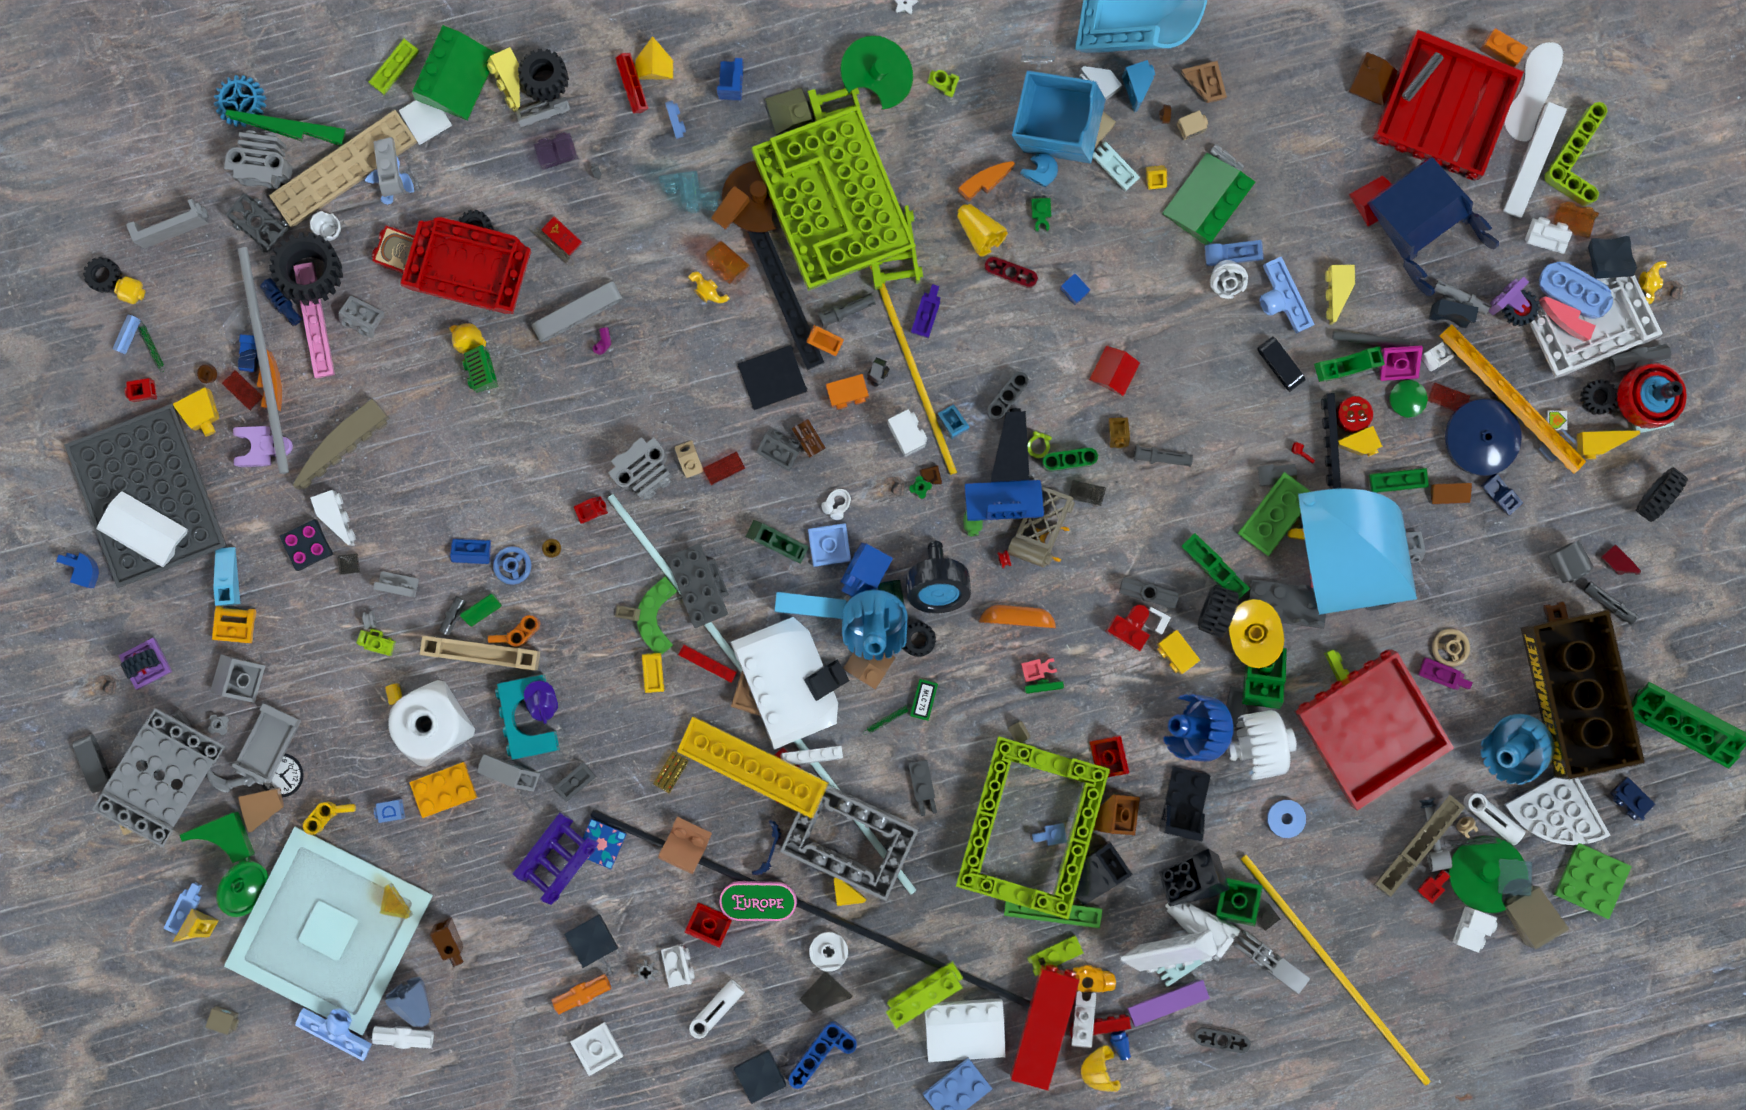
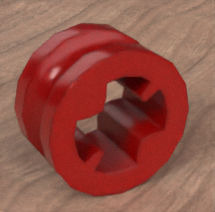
[997,550,1012,569]

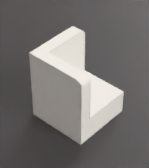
[1144,607,1171,635]

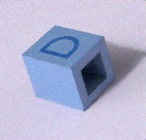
[374,799,405,823]

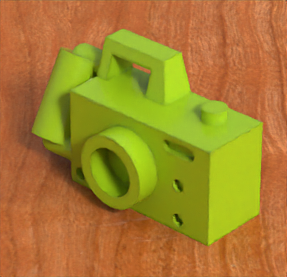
[356,629,396,656]

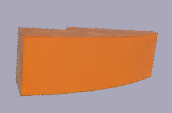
[958,161,1015,202]
[257,349,282,411]

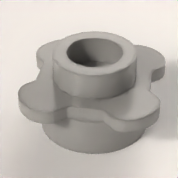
[208,715,229,735]

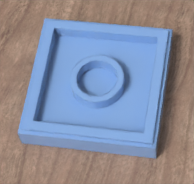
[808,523,851,567]

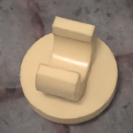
[1456,817,1478,838]

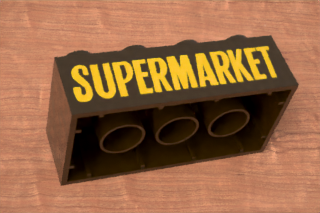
[1520,610,1645,780]

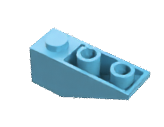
[213,547,241,606]

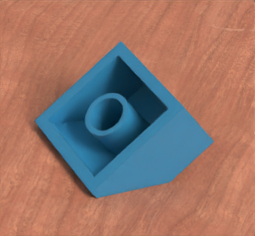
[1122,60,1155,112]

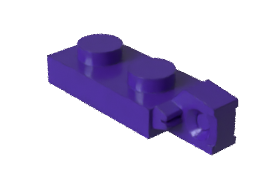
[911,284,941,339]

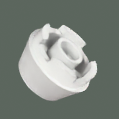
[1210,260,1248,299]

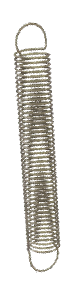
[530,225,573,266]

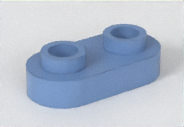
[665,101,686,139]

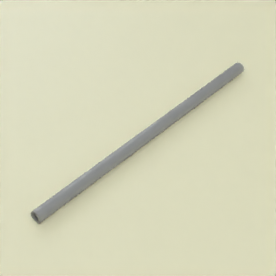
[238,247,289,474]

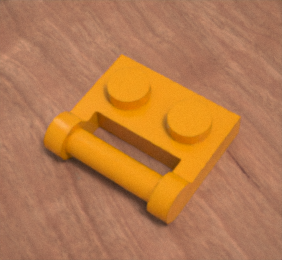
[212,606,256,643]

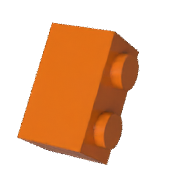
[1480,28,1528,67]
[826,374,869,410]

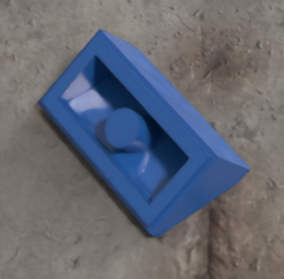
[450,539,491,564]

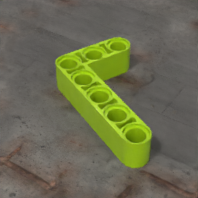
[1544,102,1607,206]

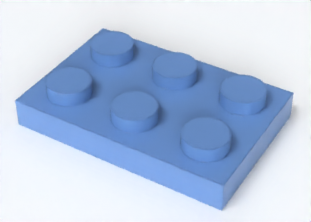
[923,1058,992,1110]

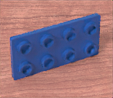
[965,480,1044,521]

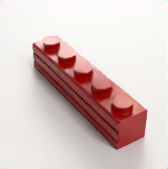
[615,53,649,114]
[678,645,737,683]
[1069,1014,1131,1039]

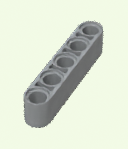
[531,282,623,343]

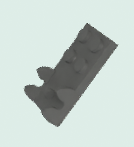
[1249,580,1326,629]

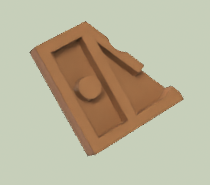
[1181,61,1227,103]

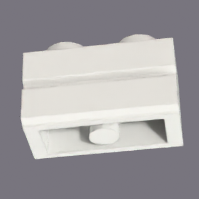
[1525,217,1572,254]

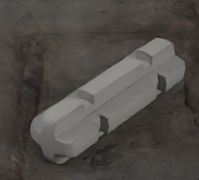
[1210,144,1244,171]

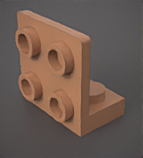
[658,817,712,874]

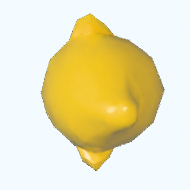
[449,323,486,354]

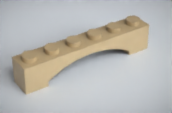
[419,636,541,670]

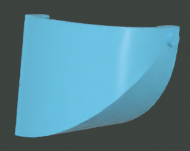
[1075,0,1207,53]
[1298,489,1417,615]

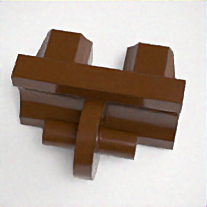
[792,419,826,458]

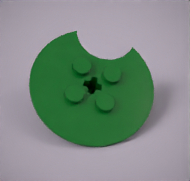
[840,36,913,110]
[1449,836,1528,913]

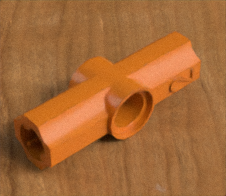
[552,973,612,1015]

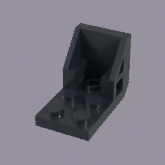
[1159,766,1211,842]

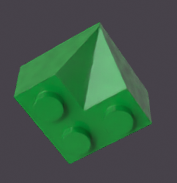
[1216,878,1263,927]

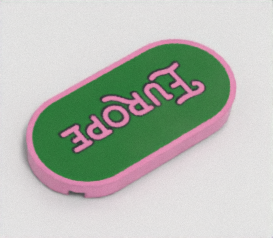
[719,881,797,921]

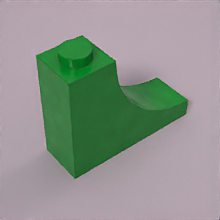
[179,812,255,863]

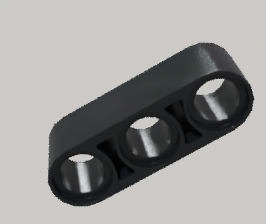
[1257,336,1306,392]

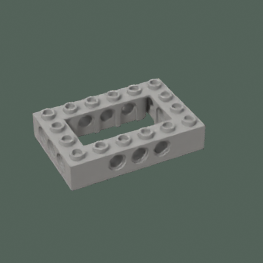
[780,785,920,901]

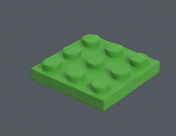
[1554,843,1632,919]

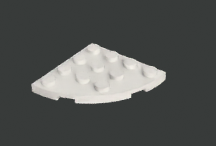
[1504,776,1611,845]

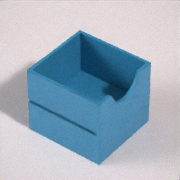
[1012,71,1106,164]

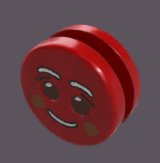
[1336,396,1373,433]

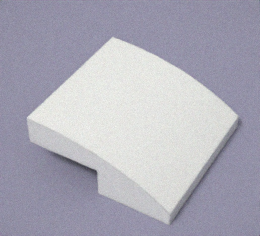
[399,100,452,145]

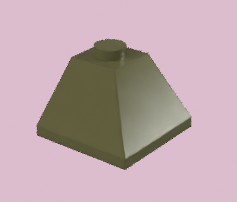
[765,88,812,135]

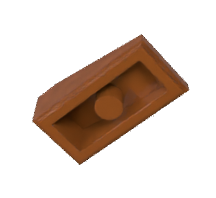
[711,186,750,230]

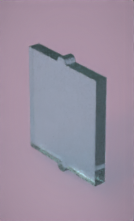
[1498,858,1532,896]

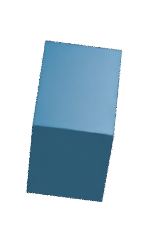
[938,404,970,439]

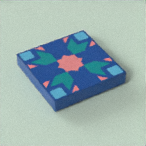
[578,818,627,869]

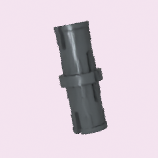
[438,596,467,636]

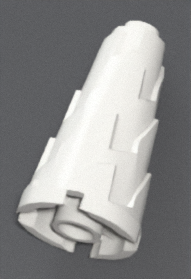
[1165,903,1240,962]

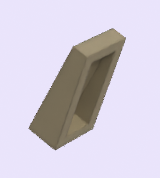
[615,605,641,621]

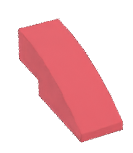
[1539,296,1596,341]

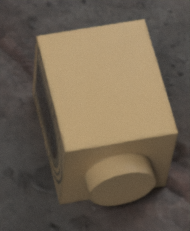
[1176,110,1208,140]

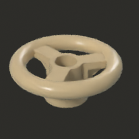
[1432,629,1470,667]

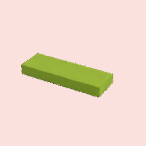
[368,39,420,95]

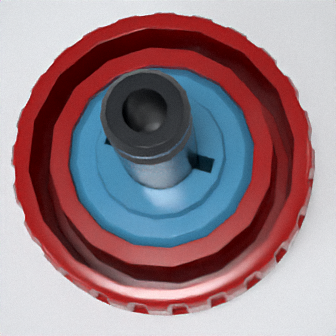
[1617,363,1687,429]

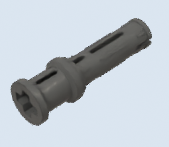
[818,293,876,329]
[1133,444,1193,467]

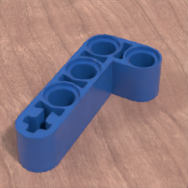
[789,1021,857,1089]

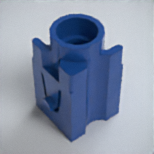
[840,542,893,597]

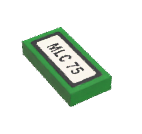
[910,679,938,721]

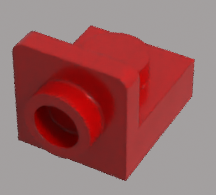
[574,496,608,524]

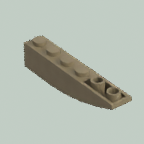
[293,399,390,490]

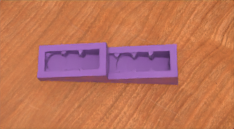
[1127,979,1210,1027]

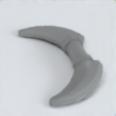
[207,769,255,793]

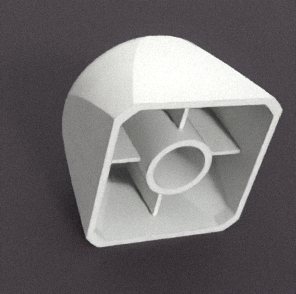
[388,680,475,767]

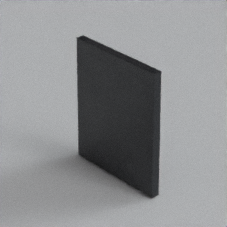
[738,345,807,410]

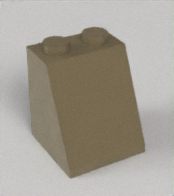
[1504,885,1569,949]

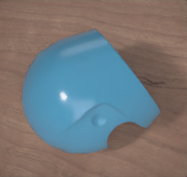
[1020,154,1058,187]

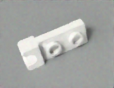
[1072,991,1096,1048]

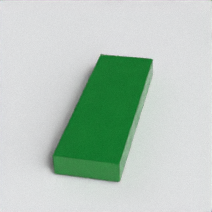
[1369,468,1429,493]

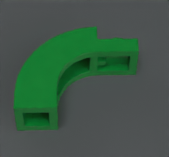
[1314,347,1385,382]

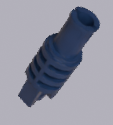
[260,278,302,326]

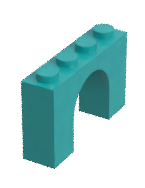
[495,675,560,760]

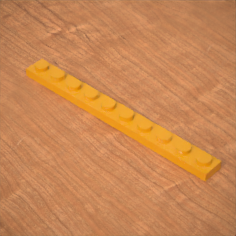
[1439,324,1586,474]

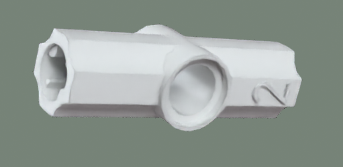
[372,1026,434,1049]

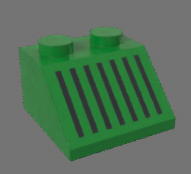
[462,345,499,393]

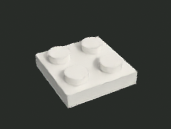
[570,1022,624,1076]

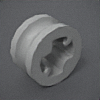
[362,611,376,629]

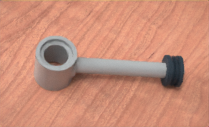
[1419,797,1452,872]

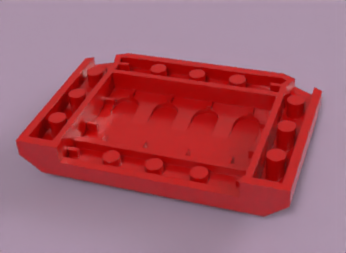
[400,217,531,314]

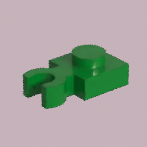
[1031,198,1052,232]

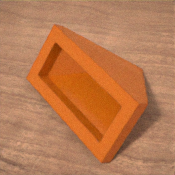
[806,325,844,356]

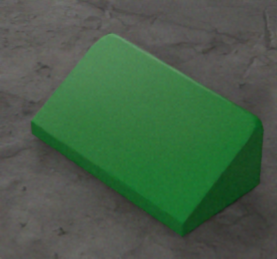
[460,594,502,627]

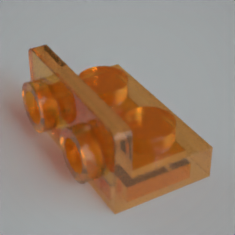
[1553,201,1599,238]

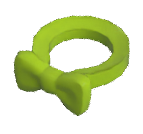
[1028,431,1052,458]

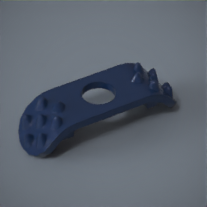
[752,820,782,875]

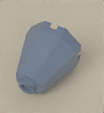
[385,977,431,1027]

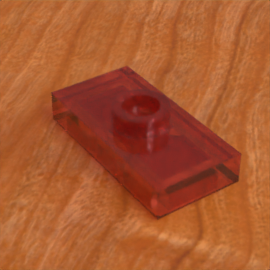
[222,370,263,411]
[1428,383,1470,411]
[703,451,746,486]

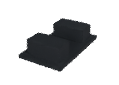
[804,659,850,701]

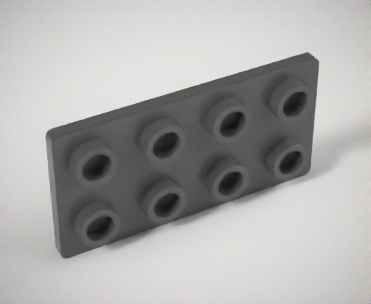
[667,544,729,628]

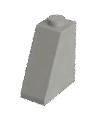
[477,754,540,792]

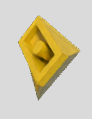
[635,36,673,79]
[173,909,219,942]

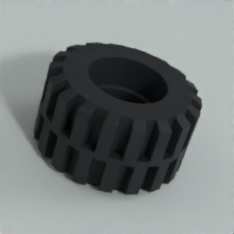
[518,49,569,102]
[1198,585,1239,638]

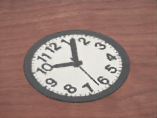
[262,753,304,797]

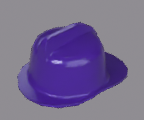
[524,681,558,724]

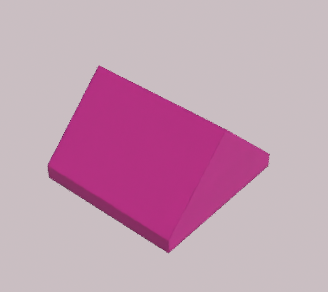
[1379,346,1423,381]

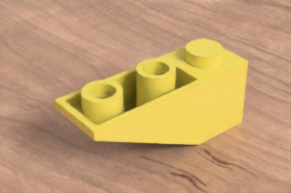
[487,47,520,112]
[1325,265,1355,325]

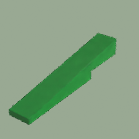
[225,110,346,146]

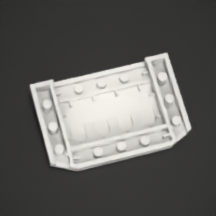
[1529,275,1663,378]
[730,617,838,749]

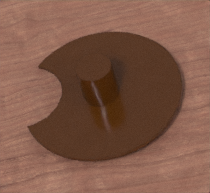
[722,161,776,232]

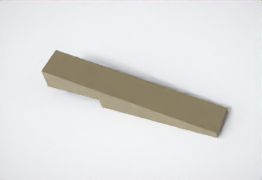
[1374,795,1465,897]

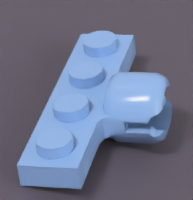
[1260,257,1315,334]
[295,1008,372,1061]

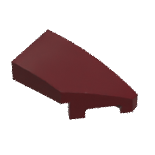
[1601,544,1641,575]

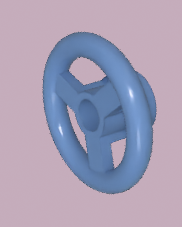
[493,546,531,585]

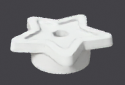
[895,0,918,14]

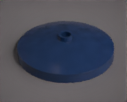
[1445,399,1522,476]

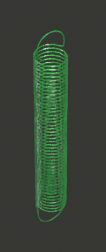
[138,321,164,372]
[863,704,911,735]

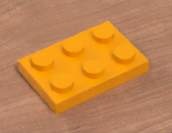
[409,762,478,818]

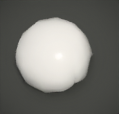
[310,211,341,241]

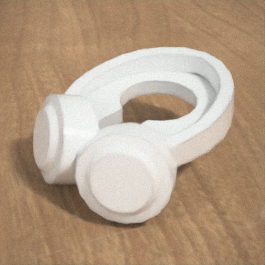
[821,489,851,520]

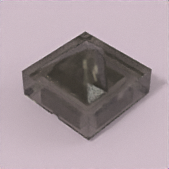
[338,553,360,575]

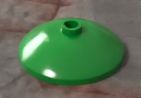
[216,861,268,917]

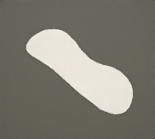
[1505,42,1563,141]

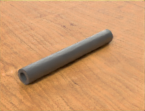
[1332,330,1410,347]

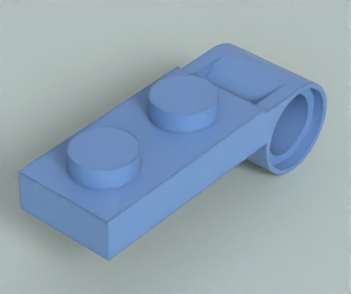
[1205,240,1264,266]

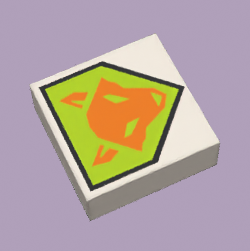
[1546,411,1567,430]

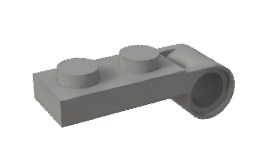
[374,137,404,197]

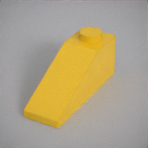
[1577,430,1640,460]

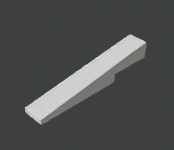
[1503,102,1567,219]

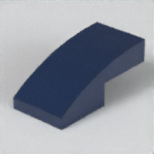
[1481,474,1523,516]

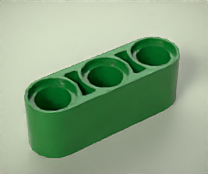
[1042,448,1098,472]

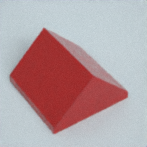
[1349,175,1392,227]
[1089,346,1140,397]
[1089,735,1130,777]
[684,902,732,948]

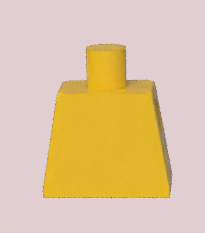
[173,387,219,437]

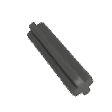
[1402,52,1443,101]

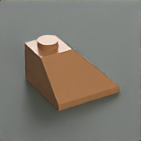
[843,652,896,689]

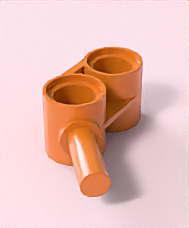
[488,615,540,647]

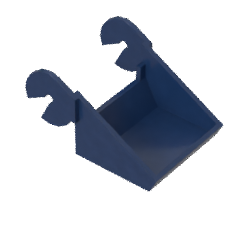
[1367,157,1499,297]

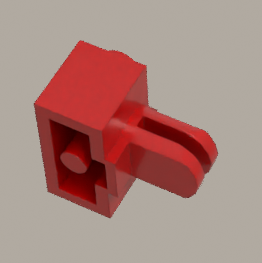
[1105,605,1150,652]

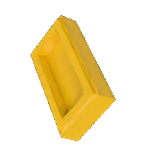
[642,653,665,693]

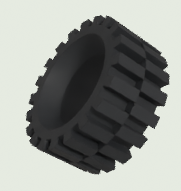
[269,232,343,306]

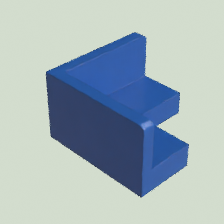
[717,58,743,100]

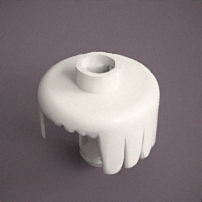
[1227,710,1296,780]

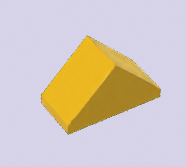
[834,877,867,906]

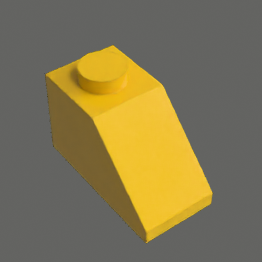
[1338,426,1383,457]

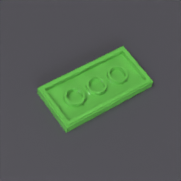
[1238,472,1311,556]

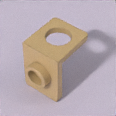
[675,441,704,478]

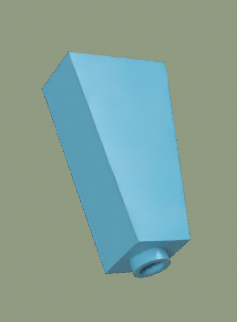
[775,592,846,619]

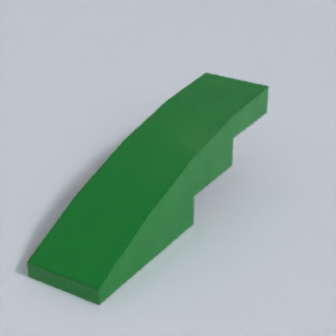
[1181,533,1250,601]

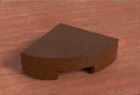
[919,465,942,485]

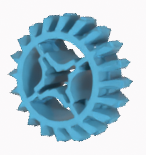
[214,75,266,127]

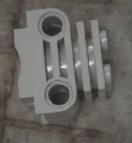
[224,130,293,190]
[608,437,673,500]

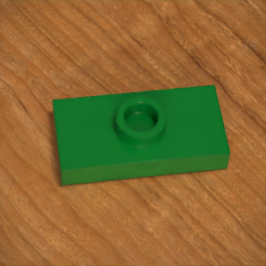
[1024,679,1064,694]

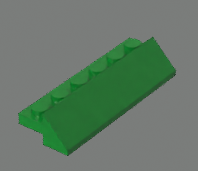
[1631,682,1746,769]

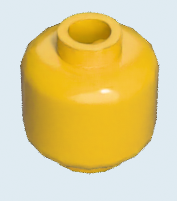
[114,276,146,304]

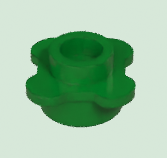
[909,476,932,499]

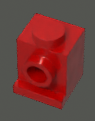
[125,378,157,402]

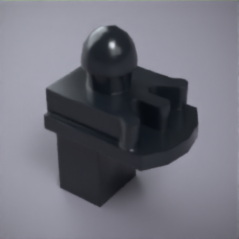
[867,357,890,387]

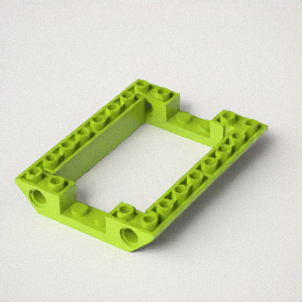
[956,736,1110,919]

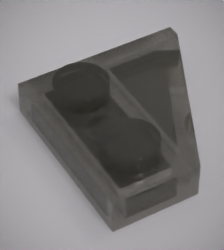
[799,971,853,1013]

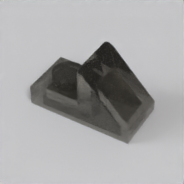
[1068,480,1106,507]

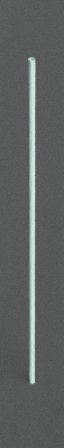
[607,494,916,895]

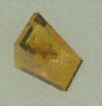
[380,883,414,919]

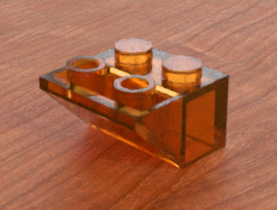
[705,241,751,285]

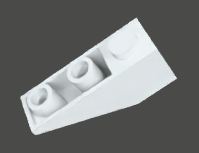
[311,490,356,546]

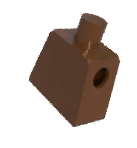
[430,917,464,967]

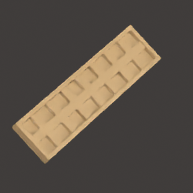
[269,110,417,228]

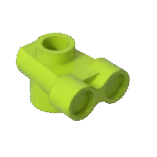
[927,70,959,98]

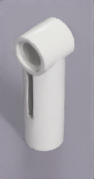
[1464,793,1526,846]
[689,979,745,1039]

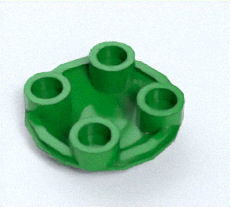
[1389,380,1428,418]

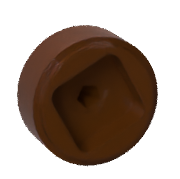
[1158,104,1171,124]
[197,364,217,384]

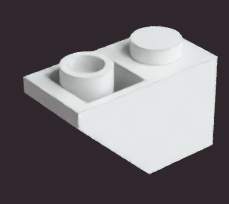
[1079,66,1122,100]

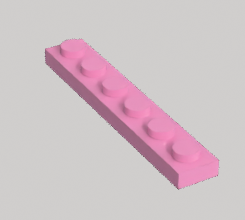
[293,262,335,379]

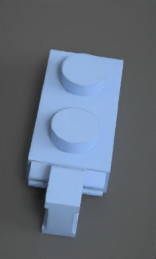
[164,882,202,935]

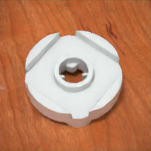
[809,932,848,972]

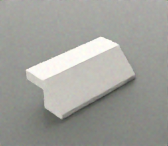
[97,491,188,567]

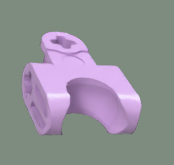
[233,426,293,467]

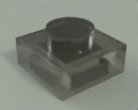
[1257,903,1280,931]

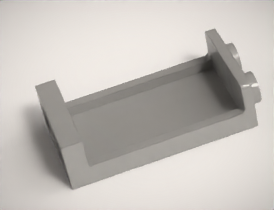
[126,199,209,249]
[231,703,301,785]

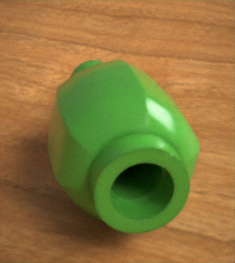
[963,511,983,536]

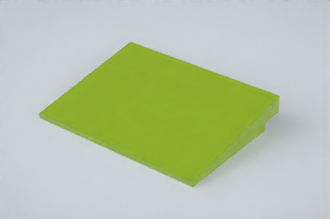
[751,105,916,291]

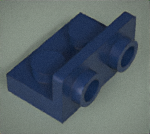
[1610,777,1655,821]

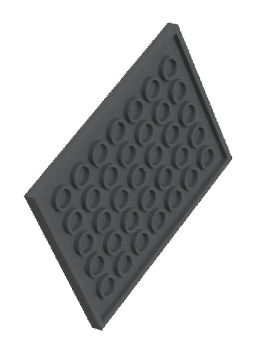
[64,404,227,588]

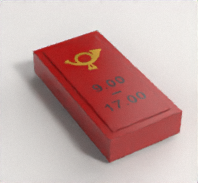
[541,216,583,256]

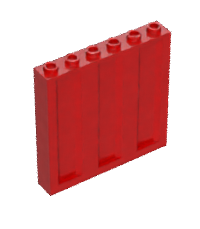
[1373,30,1524,181]

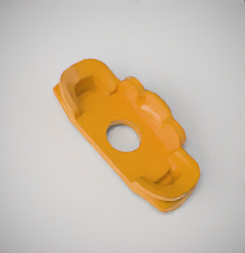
[1073,965,1116,992]

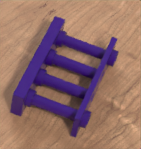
[513,813,599,905]

